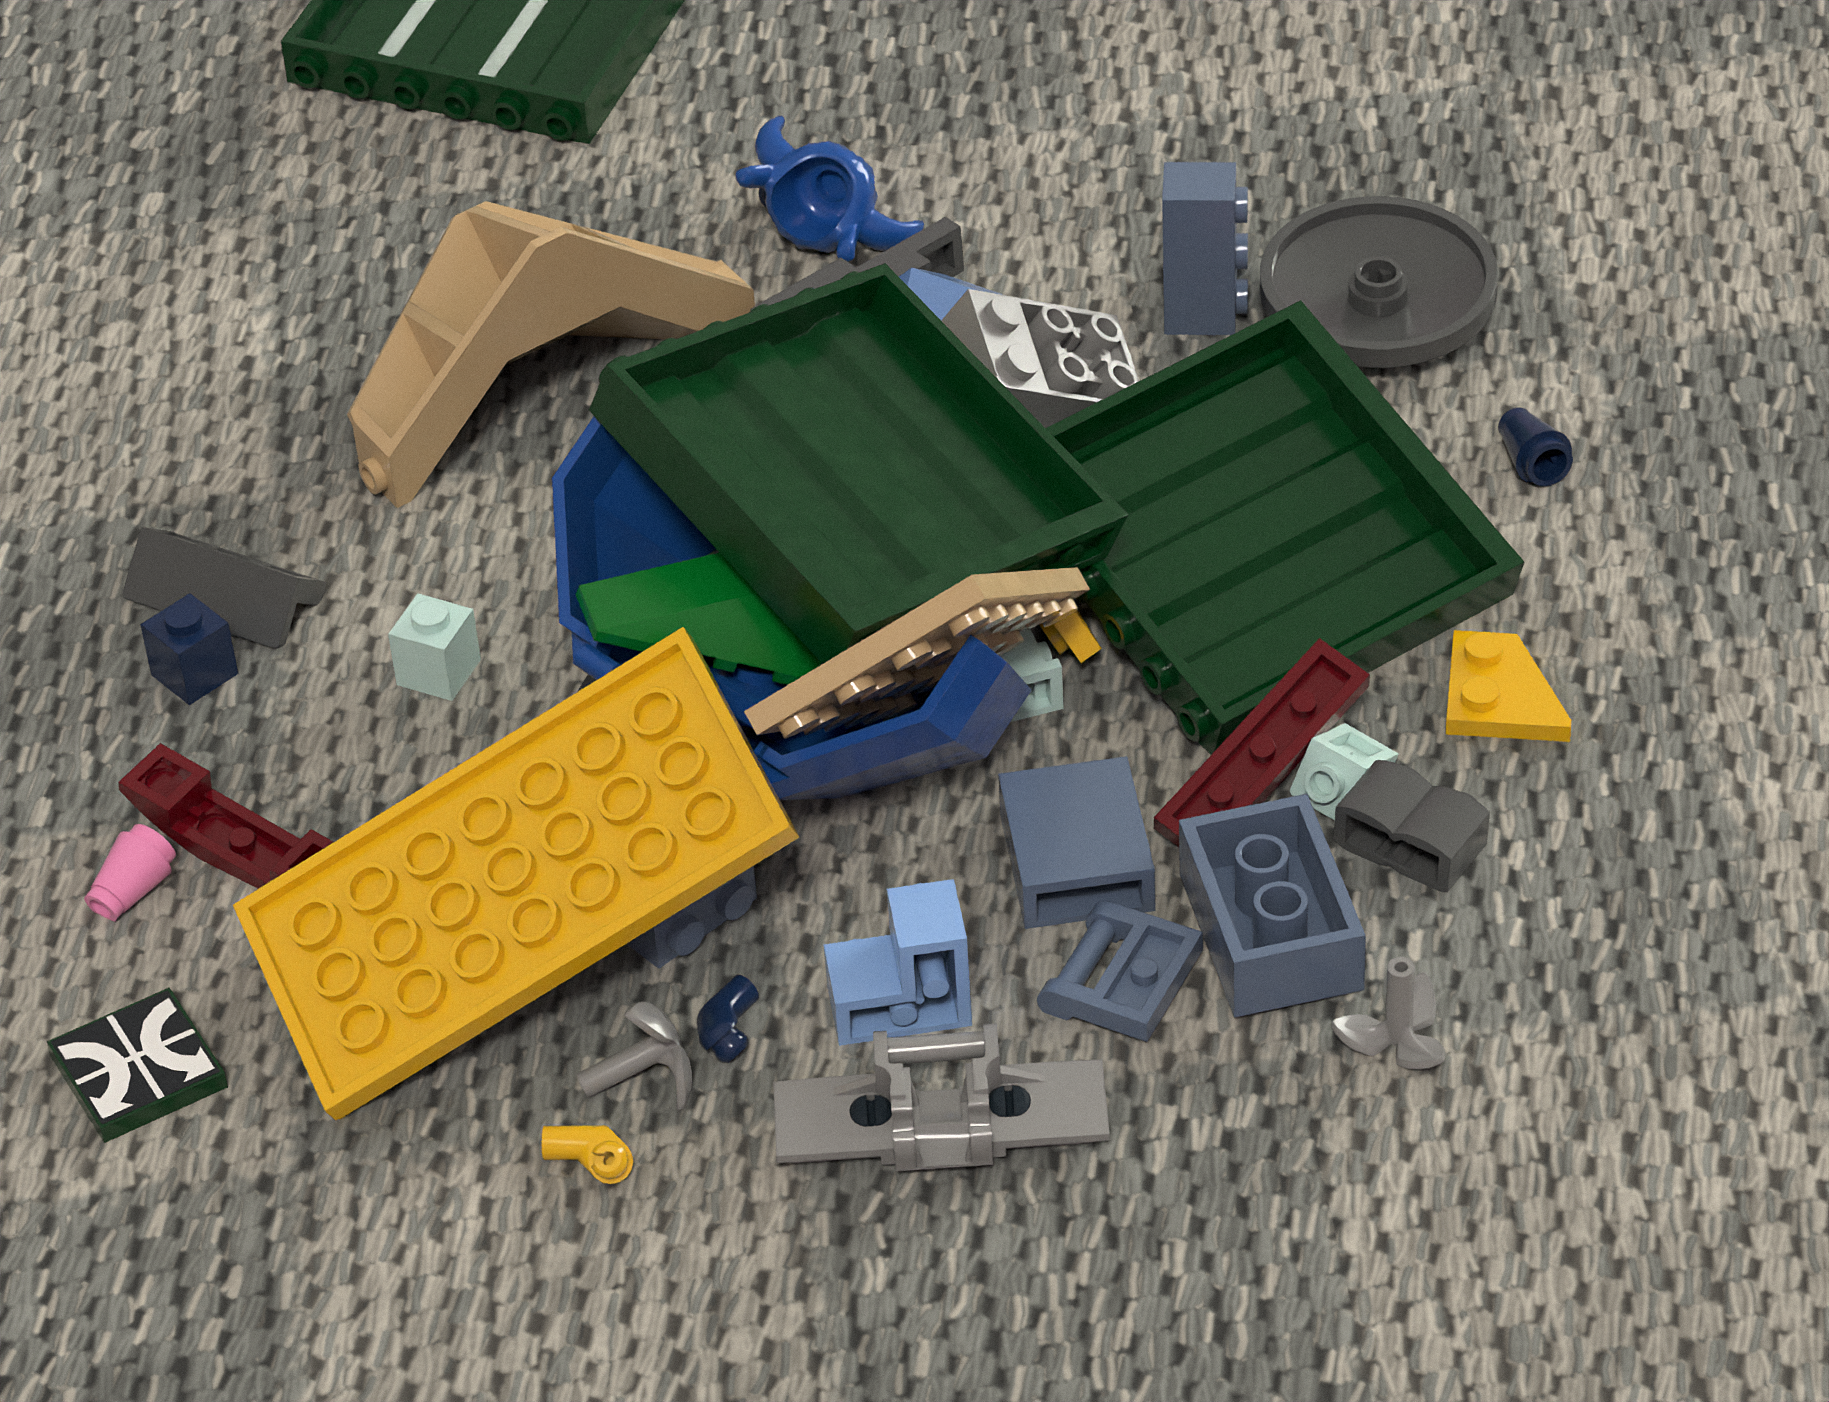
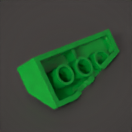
[575,552,822,685]

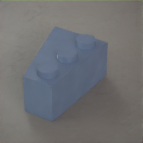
[1162,162,1248,335]

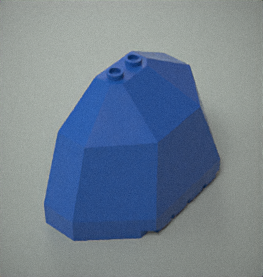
[552,417,1032,800]

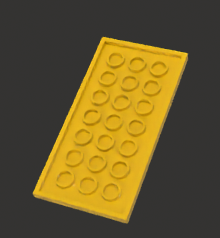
[233,627,800,1120]

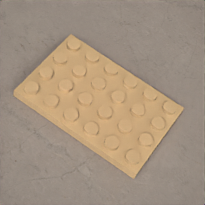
[744,567,1090,739]

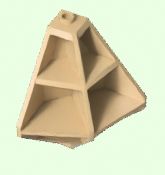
[347,201,755,508]

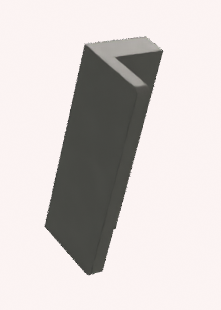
[123,527,327,649]

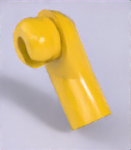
[542,1125,633,1184]

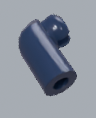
[696,974,759,1063]

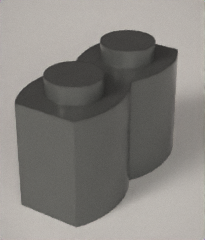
[1333,760,1490,892]

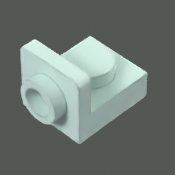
[1290,723,1399,821]

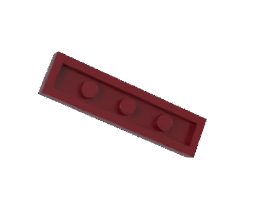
[1154,638,1370,847]

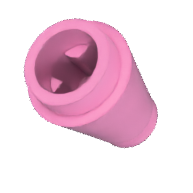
[84,824,176,922]

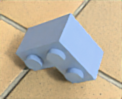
[824,879,972,1046]

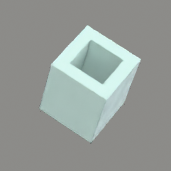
[388,593,481,701]

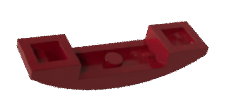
[118,743,333,889]

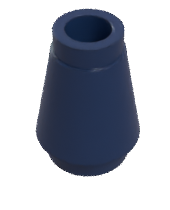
[1498,407,1573,486]

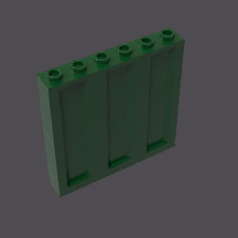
[280,0,685,144]
[589,263,1129,664]
[1046,300,1525,755]

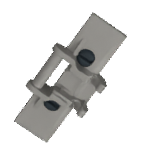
[773,1023,1110,1171]

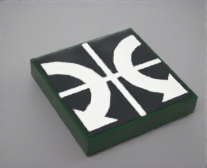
[47,988,228,1143]

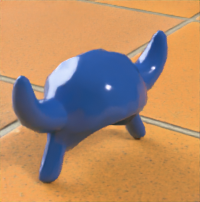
[735,115,924,262]

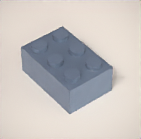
[1179,794,1366,1018]

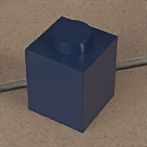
[140,593,239,705]

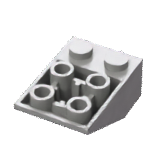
[941,289,1139,428]

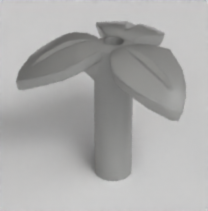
[1332,957,1446,1069]
[576,1001,692,1110]

